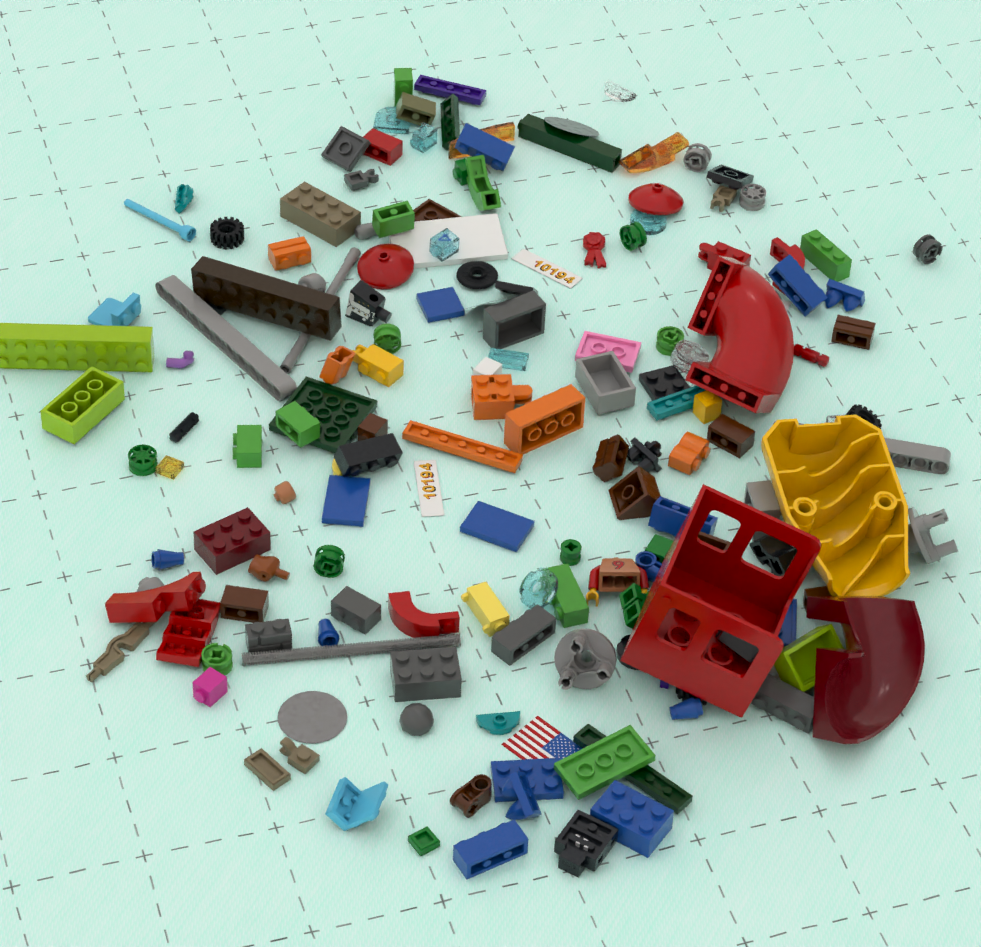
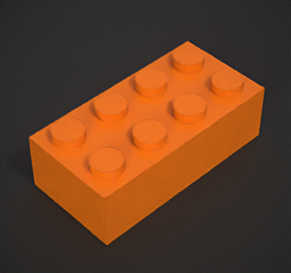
[504,384,585,454]

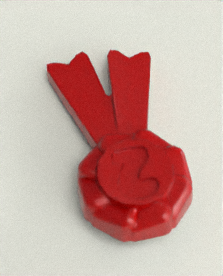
[583,232,606,269]

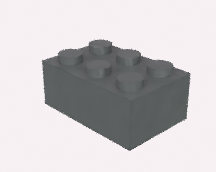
[483,290,546,352]
[390,647,462,702]

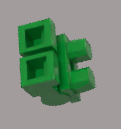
[619,583,650,629]

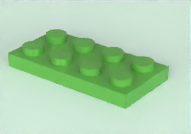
[554,725,656,800]

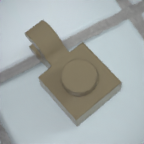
[279,737,320,774]

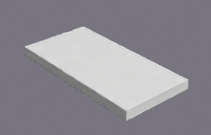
[388,213,508,269]

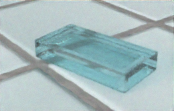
[488,348,529,371]

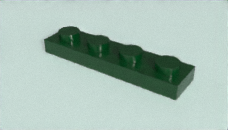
[440,94,460,150]

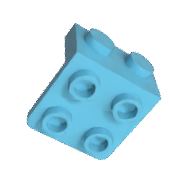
[88,292,141,326]
[325,777,388,831]

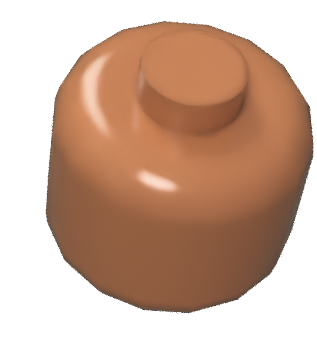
[273,481,296,504]

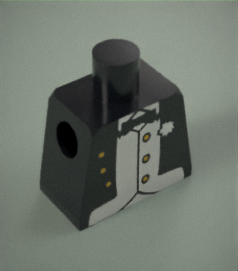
[345,280,392,326]

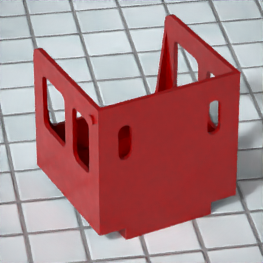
[620,484,822,718]

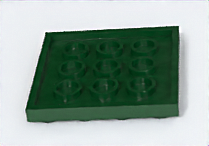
[269,376,378,453]

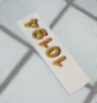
[511,248,583,288]
[414,460,444,517]

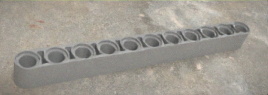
[155,275,297,401]

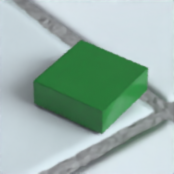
[408,826,440,856]

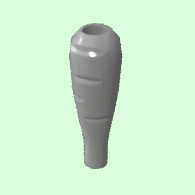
[354,223,377,240]

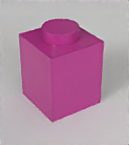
[192,667,228,707]

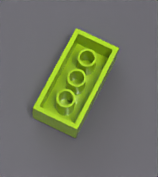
[40,366,125,444]

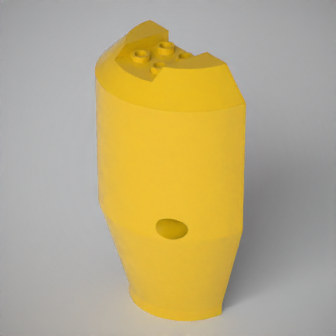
[761,415,910,597]

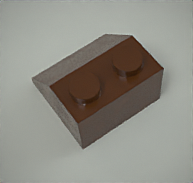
[608,466,661,520]

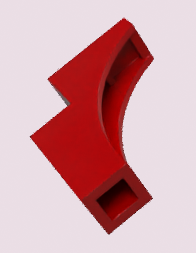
[105,572,206,623]

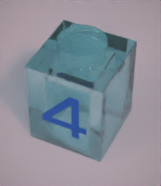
[429,228,460,262]

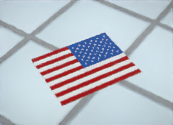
[501,716,583,760]

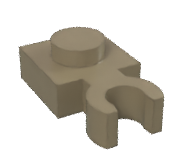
[710,185,737,212]

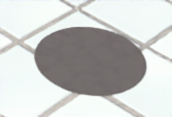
[278,691,347,743]

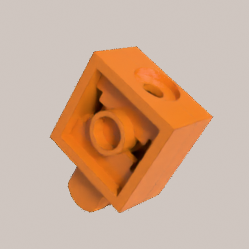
[471,374,533,420]

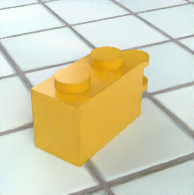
[352,344,404,387]

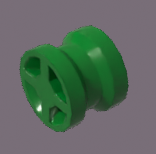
[560,539,582,566]

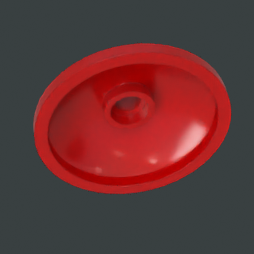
[628,183,684,215]
[357,244,414,289]

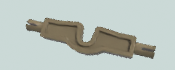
[86,622,156,682]

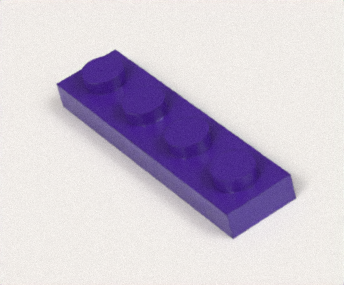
[414,75,486,105]

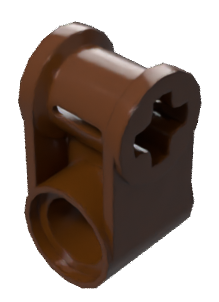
[450,774,492,818]

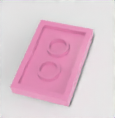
[575,331,641,373]

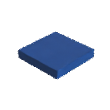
[416,287,465,323]

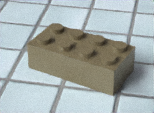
[280,181,361,247]

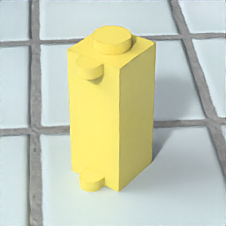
[461,582,510,637]

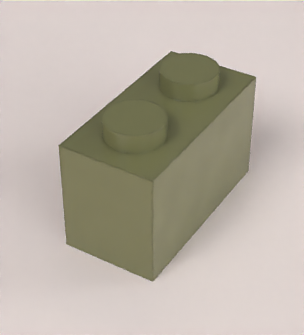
[396,92,436,128]

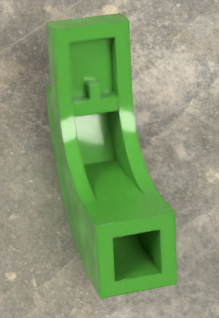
[465,155,501,211]

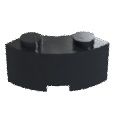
[749,534,797,576]

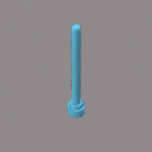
[124,199,196,242]

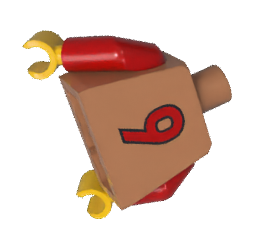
[586,557,649,607]

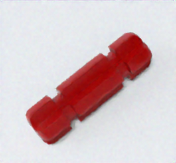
[794,344,829,367]

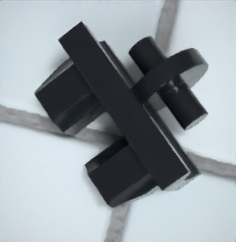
[627,437,662,473]

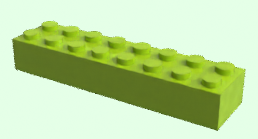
[0,323,154,372]

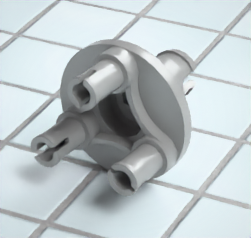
[908,507,958,564]
[554,629,617,690]

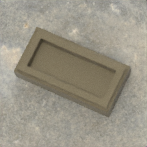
[244,748,291,791]

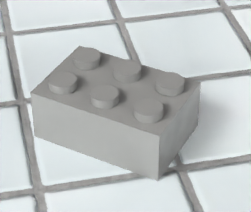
[575,351,636,415]

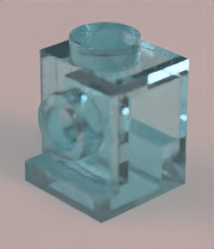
[410,122,437,153]

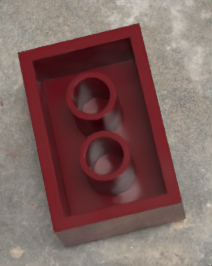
[193,507,271,575]

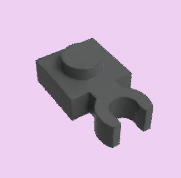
[344,169,379,191]

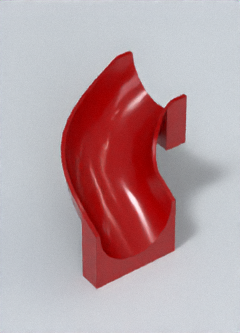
[685,256,794,413]

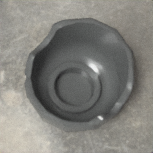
[399,703,434,736]

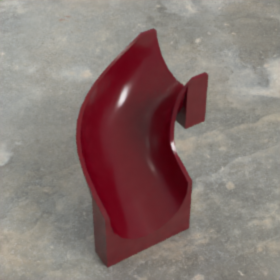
[806,596,925,744]

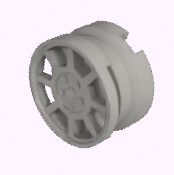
[683,143,712,172]
[739,184,766,211]

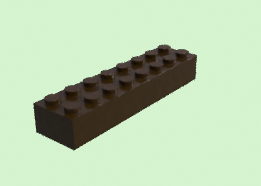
[191,256,342,341]

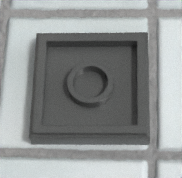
[321,126,371,172]

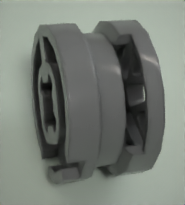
[913,234,943,264]

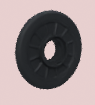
[456,261,498,289]

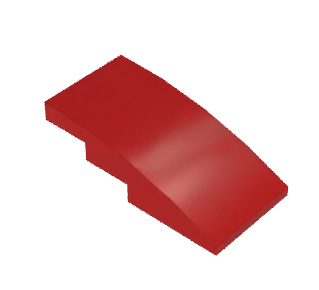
[156,599,220,667]

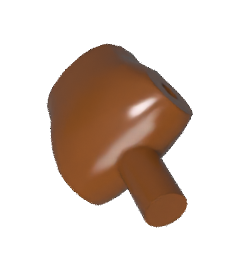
[248,554,290,582]

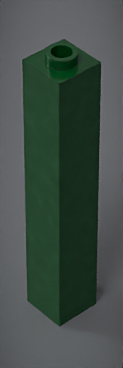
[517,114,622,173]

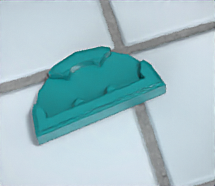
[175,184,194,214]
[476,711,520,735]

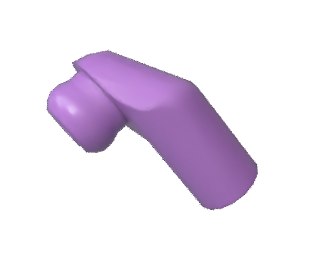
[166,351,195,368]

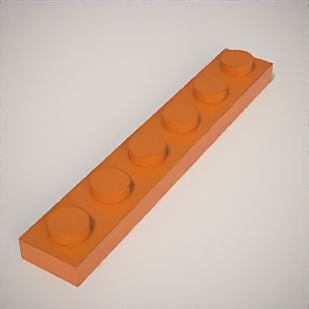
[402,420,523,473]

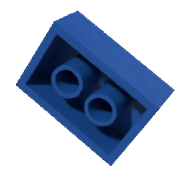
[590,780,674,858]

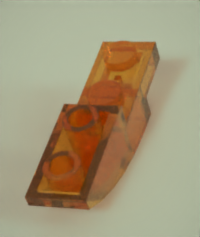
[619,132,689,173]

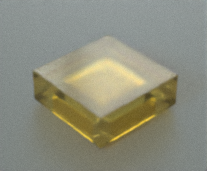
[156,455,184,480]

